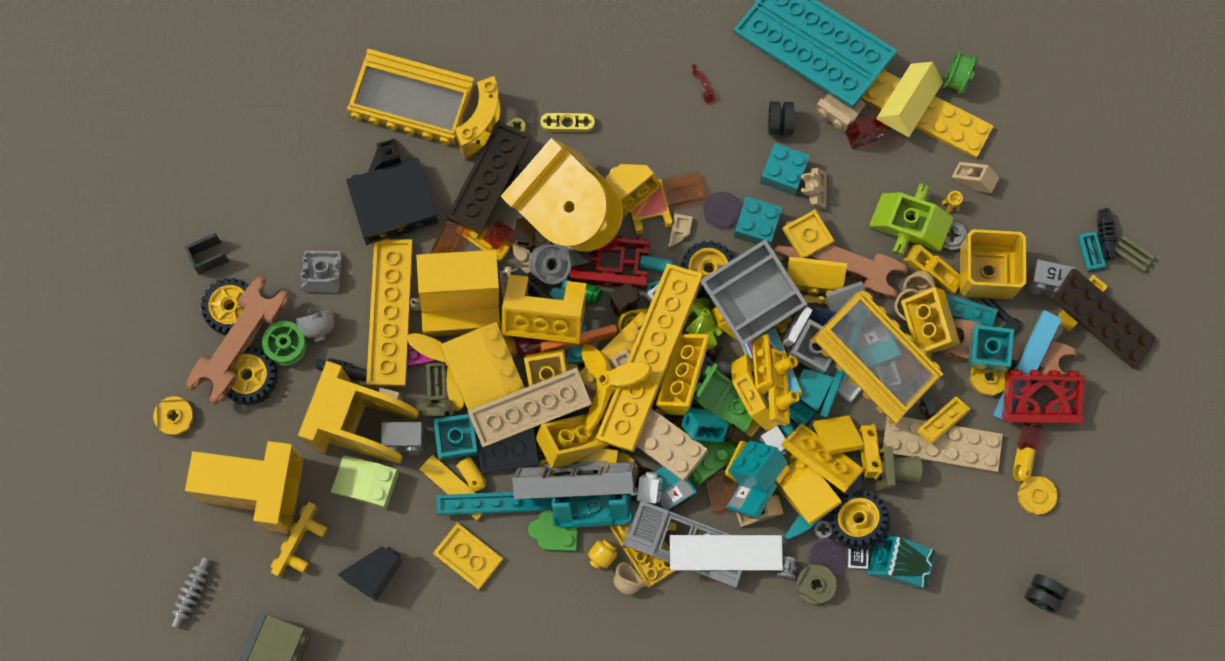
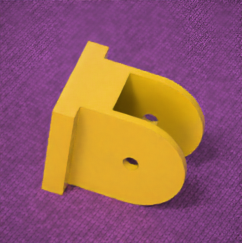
[501,138,623,252]
[298,361,419,463]

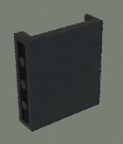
[346,157,439,245]

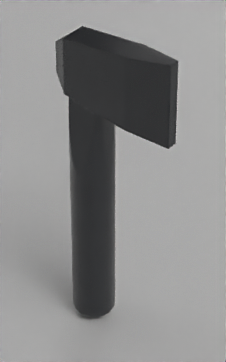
[980,298,1021,334]

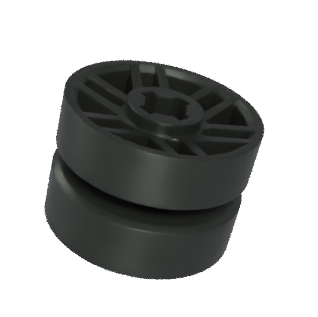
[768,101,795,136]
[1024,574,1069,614]

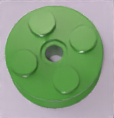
[943,49,978,94]
[262,321,307,366]

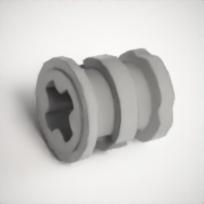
[777,556,798,580]

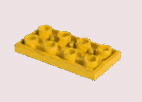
[609,501,677,588]

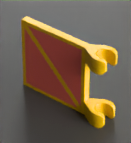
[631,179,672,235]

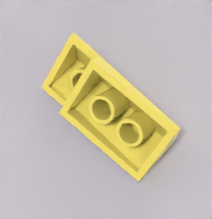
[876,62,943,137]

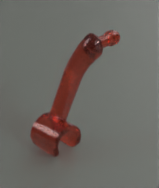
[692,64,715,103]

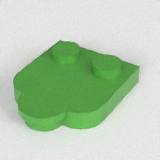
[528,510,577,552]

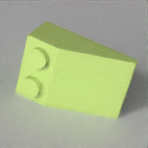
[331,455,399,510]

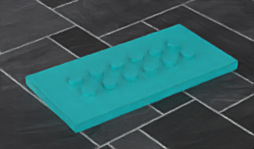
[733,0,897,109]

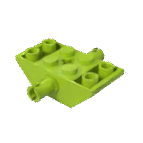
[869,184,954,256]

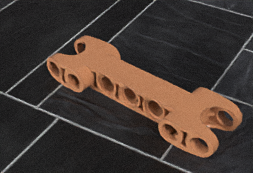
[774,221,908,300]
[186,276,289,405]
[941,319,1078,385]

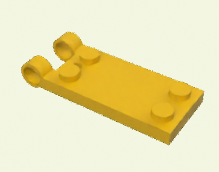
[580,310,646,396]

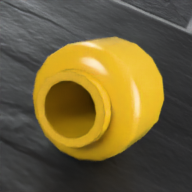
[588,539,617,569]

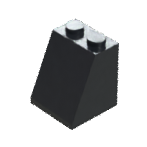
[338,546,402,601]

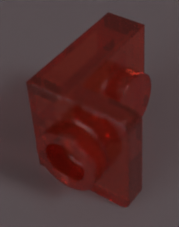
[483,220,515,250]
[1017,422,1043,451]

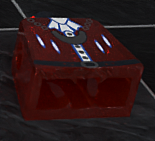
[846,113,892,149]

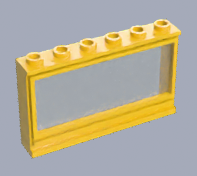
[347,49,475,145]
[810,290,943,425]

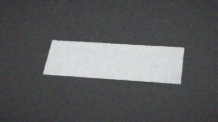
[670,535,783,570]

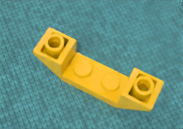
[731,354,780,431]

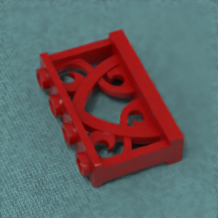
[1001,369,1085,423]

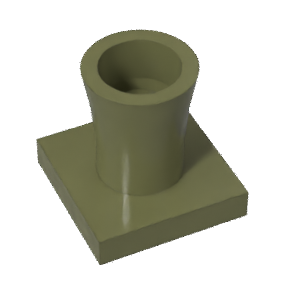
[874,446,922,492]

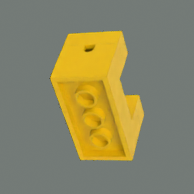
[502,274,586,344]

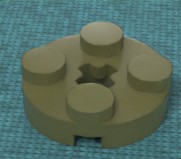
[415,399,455,416]
[797,564,837,604]

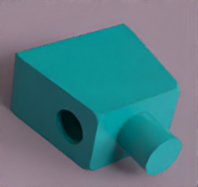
[795,369,834,413]
[682,406,729,442]

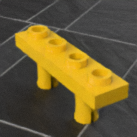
[768,348,800,426]
[271,502,328,578]

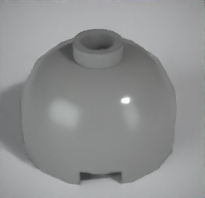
[296,310,335,342]

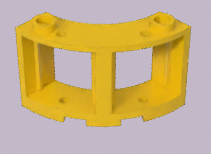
[455,76,501,160]

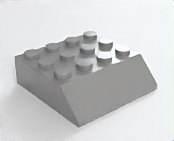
[700,239,807,346]

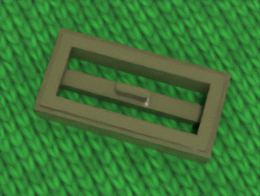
[1115,235,1155,273]
[426,362,447,402]

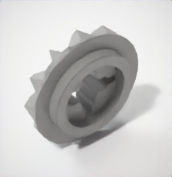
[943,221,967,251]

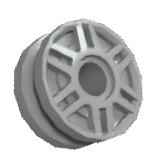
[528,244,572,285]

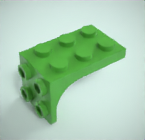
[692,363,753,433]
[689,440,738,488]

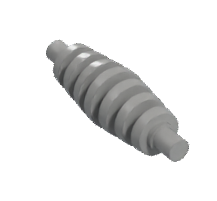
[171,558,210,629]

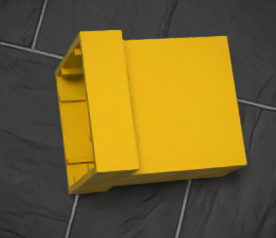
[416,250,500,337]
[185,441,304,535]

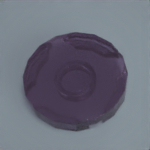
[703,191,741,229]
[808,538,848,576]

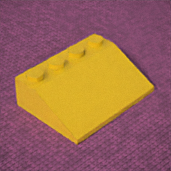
[440,321,524,410]

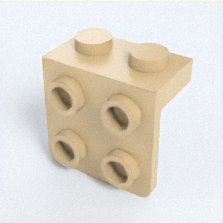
[815,93,865,132]

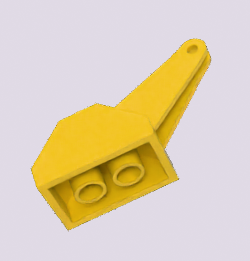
[606,164,662,219]

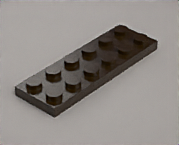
[447,121,532,235]
[1052,269,1157,369]

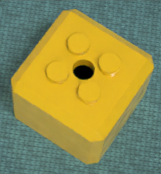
[960,229,1026,300]

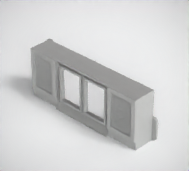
[512,461,639,499]
[622,501,742,589]

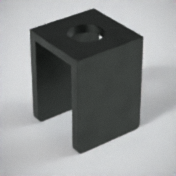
[184,233,229,275]

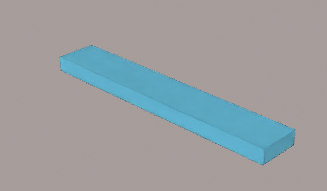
[993,310,1062,423]

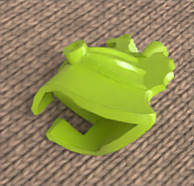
[684,297,723,350]

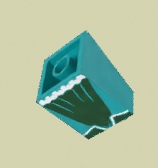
[866,536,936,589]

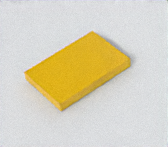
[433,522,504,590]

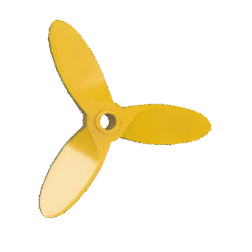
[407,333,465,411]
[581,344,652,431]

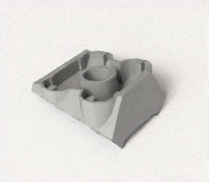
[300,250,342,294]

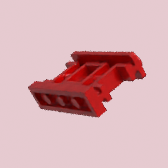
[570,236,650,290]

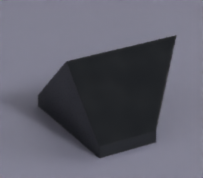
[368,138,401,172]

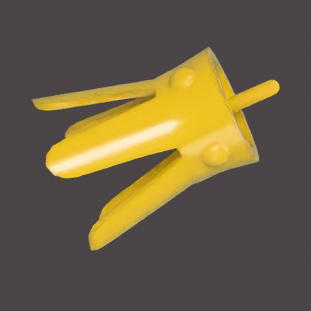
[941,191,963,214]

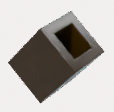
[513,217,536,248]

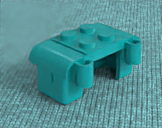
[552,475,632,528]

